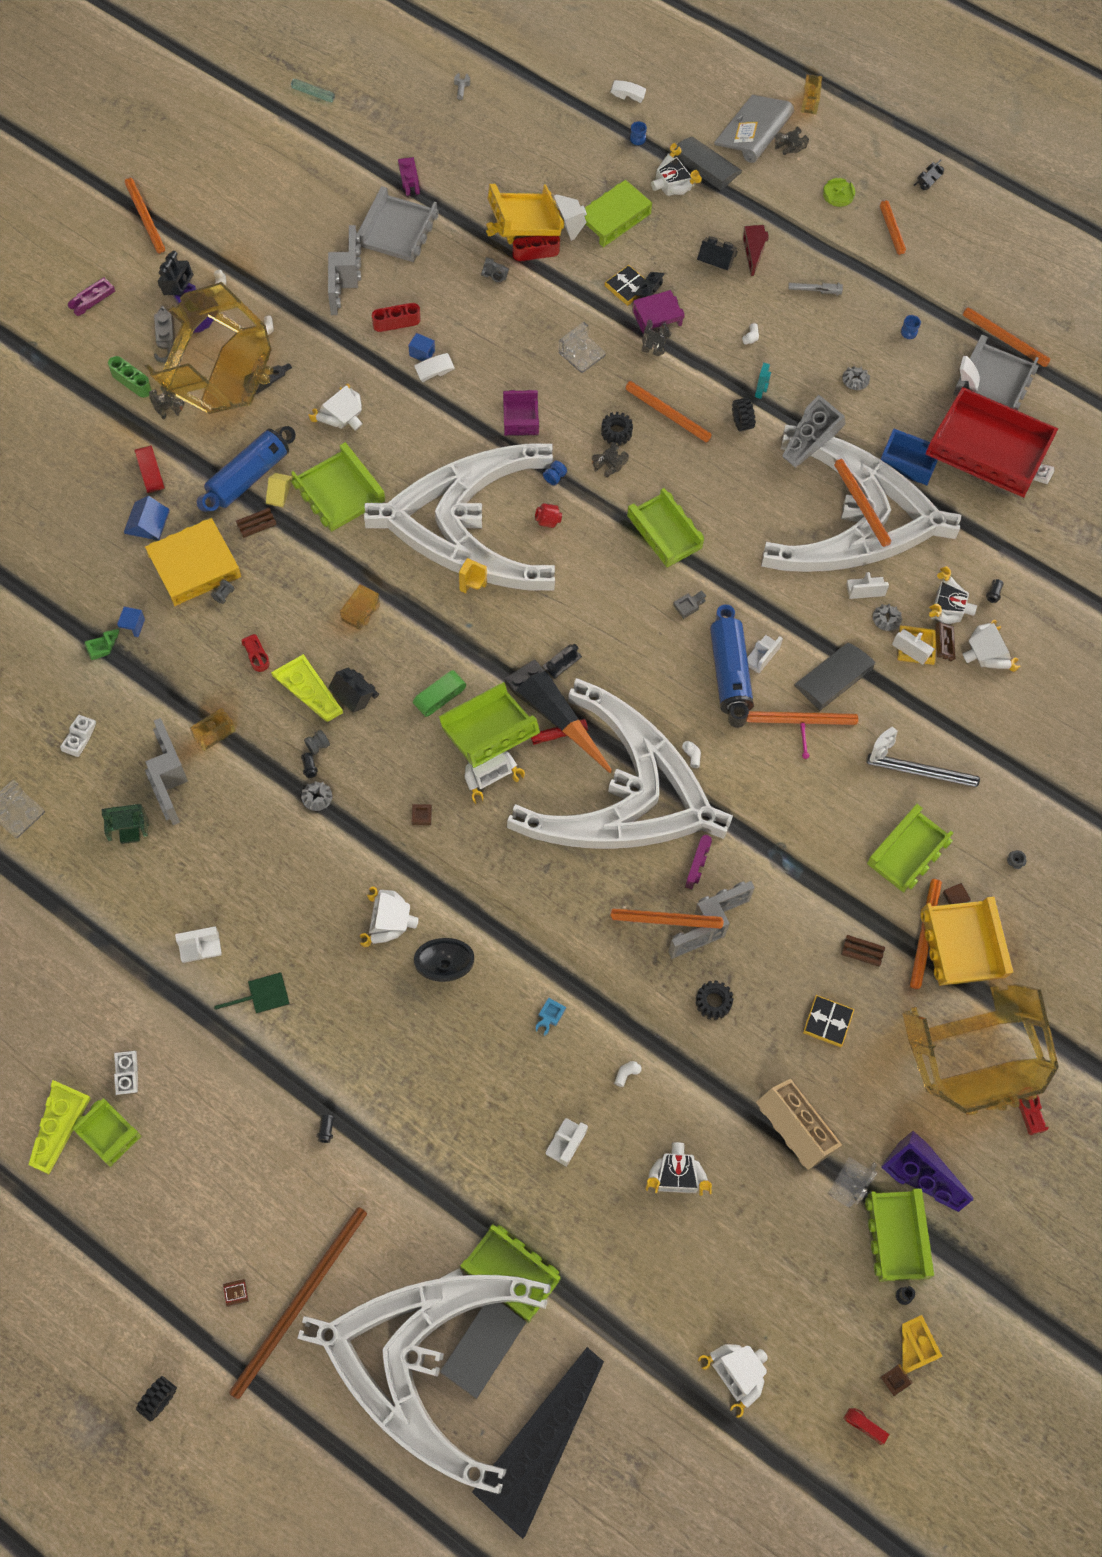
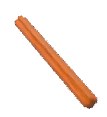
[124,178,165,254]
[963,307,1051,367]
[625,381,712,442]
[834,459,891,547]
[747,711,858,725]
[910,879,942,989]
[610,909,724,929]

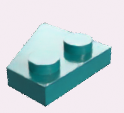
[755,362,772,399]

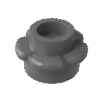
[1007,850,1027,869]

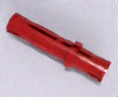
[531,719,588,745]

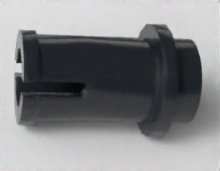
[986,579,1004,603]
[301,753,318,778]
[316,1115,334,1143]
[895,1286,915,1305]

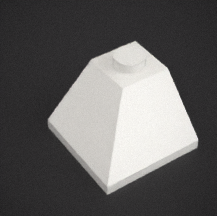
[554,194,587,241]

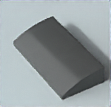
[674,137,742,190]
[794,643,876,711]
[440,1303,526,1399]

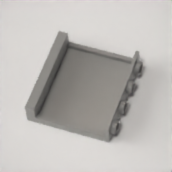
[358,186,439,262]
[953,335,1039,411]

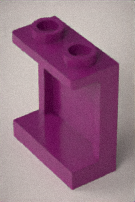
[632,290,685,337]
[503,390,539,436]

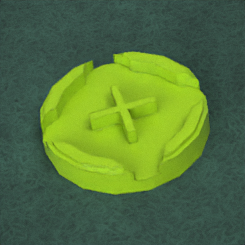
[823,178,855,207]

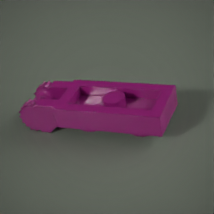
[398,157,420,196]
[67,277,116,316]
[685,834,712,890]

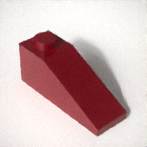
[742,225,769,276]

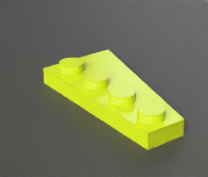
[271,654,343,722]
[28,1080,91,1175]

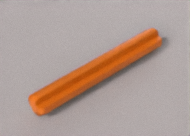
[880,200,906,255]

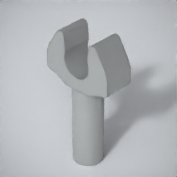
[454,73,470,100]

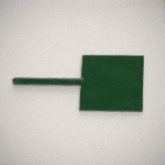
[214,972,290,1014]

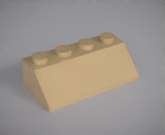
[756,1079,842,1170]

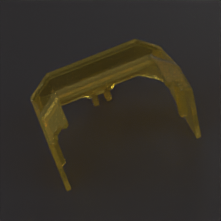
[145,282,274,414]
[902,984,1059,1115]

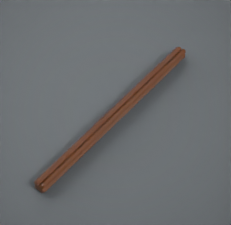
[229,1207,367,1399]

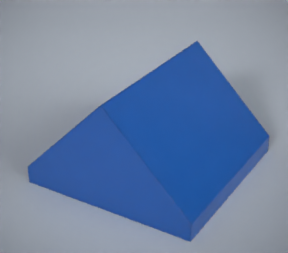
[124,496,170,541]

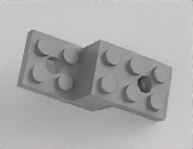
[328,225,361,315]
[145,718,188,825]
[668,881,755,959]

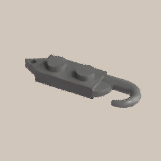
[154,306,175,363]

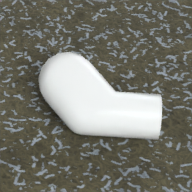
[210,270,226,294]
[256,316,274,338]
[742,323,759,345]
[682,741,701,768]
[614,1061,641,1087]

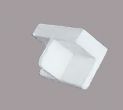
[846,572,889,599]
[892,629,934,665]
[747,635,783,673]
[175,926,222,963]
[546,1118,588,1167]

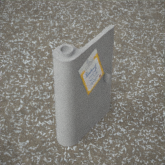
[714,95,794,163]

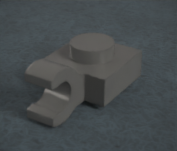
[673,591,706,619]

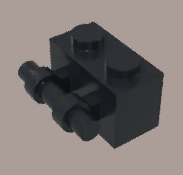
[697,236,738,271]
[158,251,194,295]
[328,667,379,713]

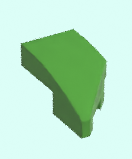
[85,629,119,660]

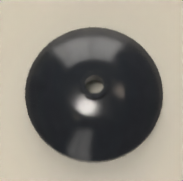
[414,938,475,982]

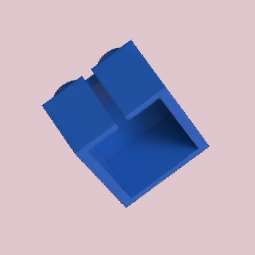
[880,429,938,486]

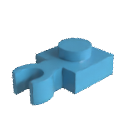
[536,998,566,1036]

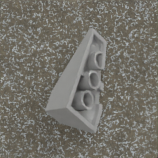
[782,395,845,468]

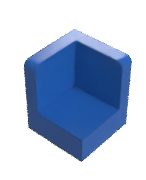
[408,333,435,361]
[117,606,145,637]

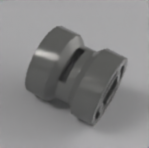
[304,730,330,755]

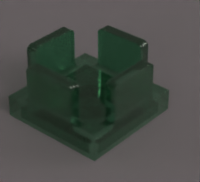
[101,804,149,844]

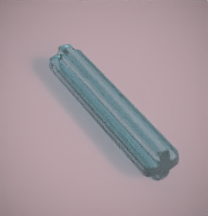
[291,79,335,103]

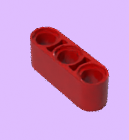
[513,236,560,261]
[372,303,421,332]
[134,445,165,493]

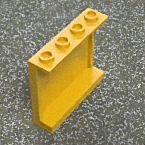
[487,184,564,236]
[145,518,241,607]
[920,897,1014,986]

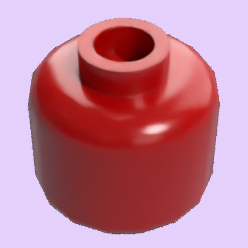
[535,503,562,528]

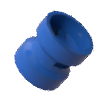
[630,121,647,145]
[901,315,921,339]
[543,460,567,486]

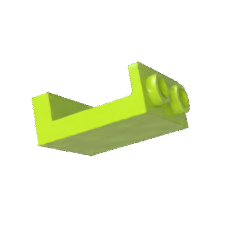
[72,1098,142,1167]

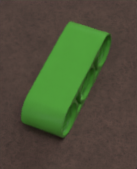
[108,356,152,397]
[413,670,467,717]

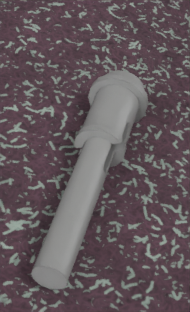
[788,282,843,296]

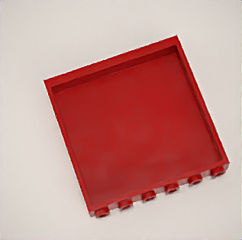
[926,387,1059,498]

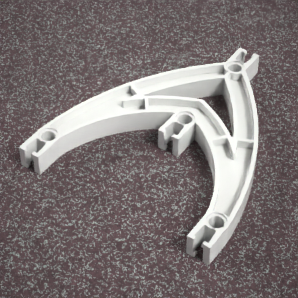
[761,425,961,572]
[364,444,555,590]
[507,678,733,849]
[297,1275,551,1494]

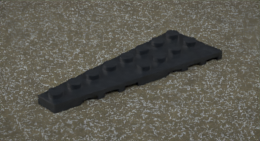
[472,1347,604,1539]

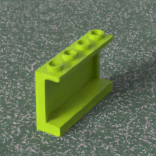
[584,180,652,248]
[627,488,704,568]
[867,804,954,893]
[865,1189,934,1282]
[460,1224,561,1323]

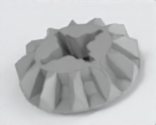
[842,365,870,390]
[873,604,903,631]
[301,781,332,811]

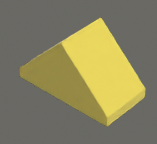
[266,473,293,508]

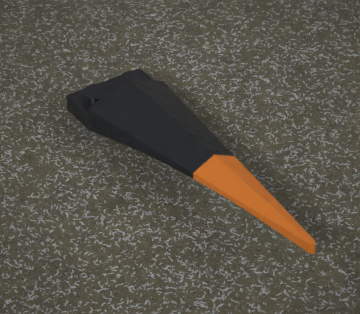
[505,659,611,773]

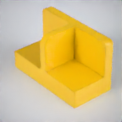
[459,558,487,593]

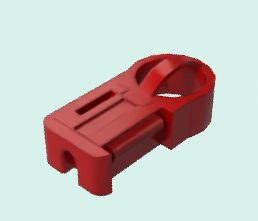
[241,634,270,672]
[1017,1091,1049,1135]
[843,1408,890,1445]

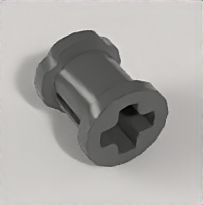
[211,579,235,604]

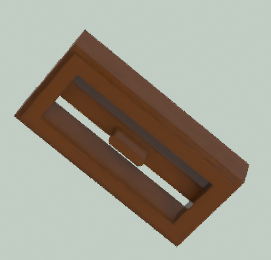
[236,508,277,538]
[935,622,956,662]
[841,935,885,967]

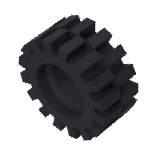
[732,397,756,431]
[601,412,633,446]
[696,980,734,1020]
[136,1376,177,1422]

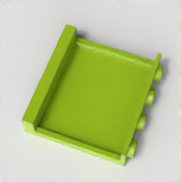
[291,442,385,532]
[438,682,540,768]

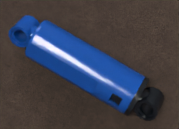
[196,426,296,512]
[710,604,754,728]

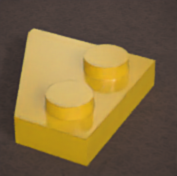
[902,1315,943,1374]

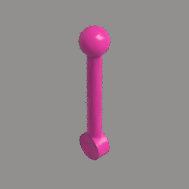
[800,723,810,759]

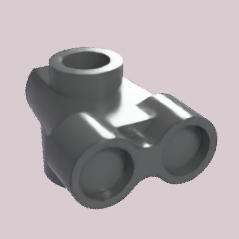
[481,257,509,282]

